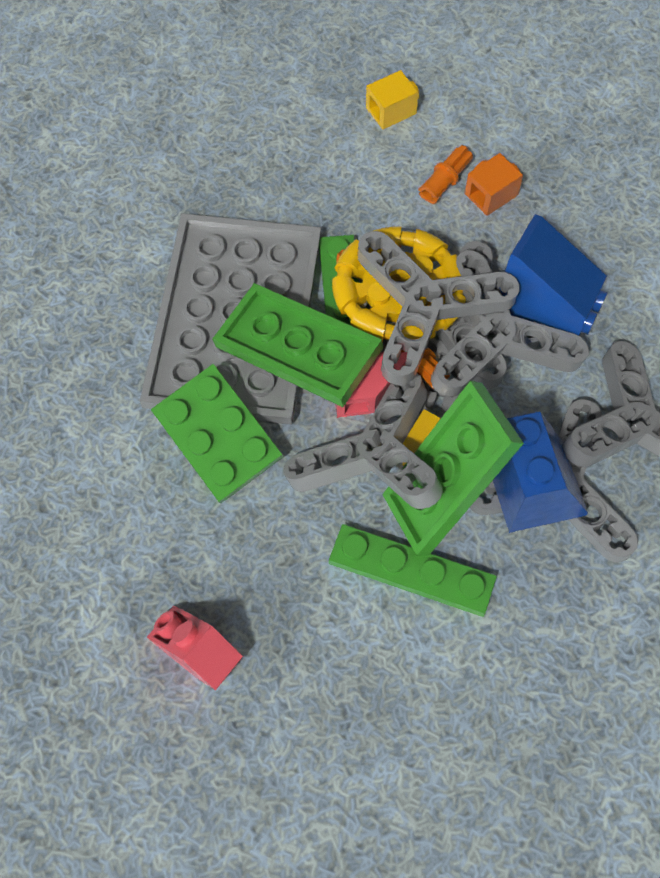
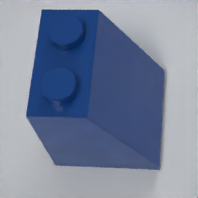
[499,214,607,336]
[493,411,588,533]

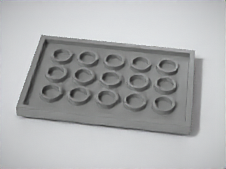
[140,213,321,425]

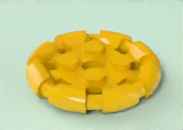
[332,226,466,342]

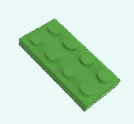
[212,283,383,407]
[382,381,524,556]

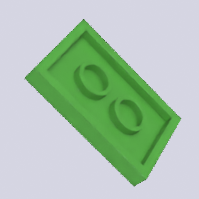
[151,364,283,503]

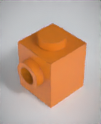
[465,153,523,216]

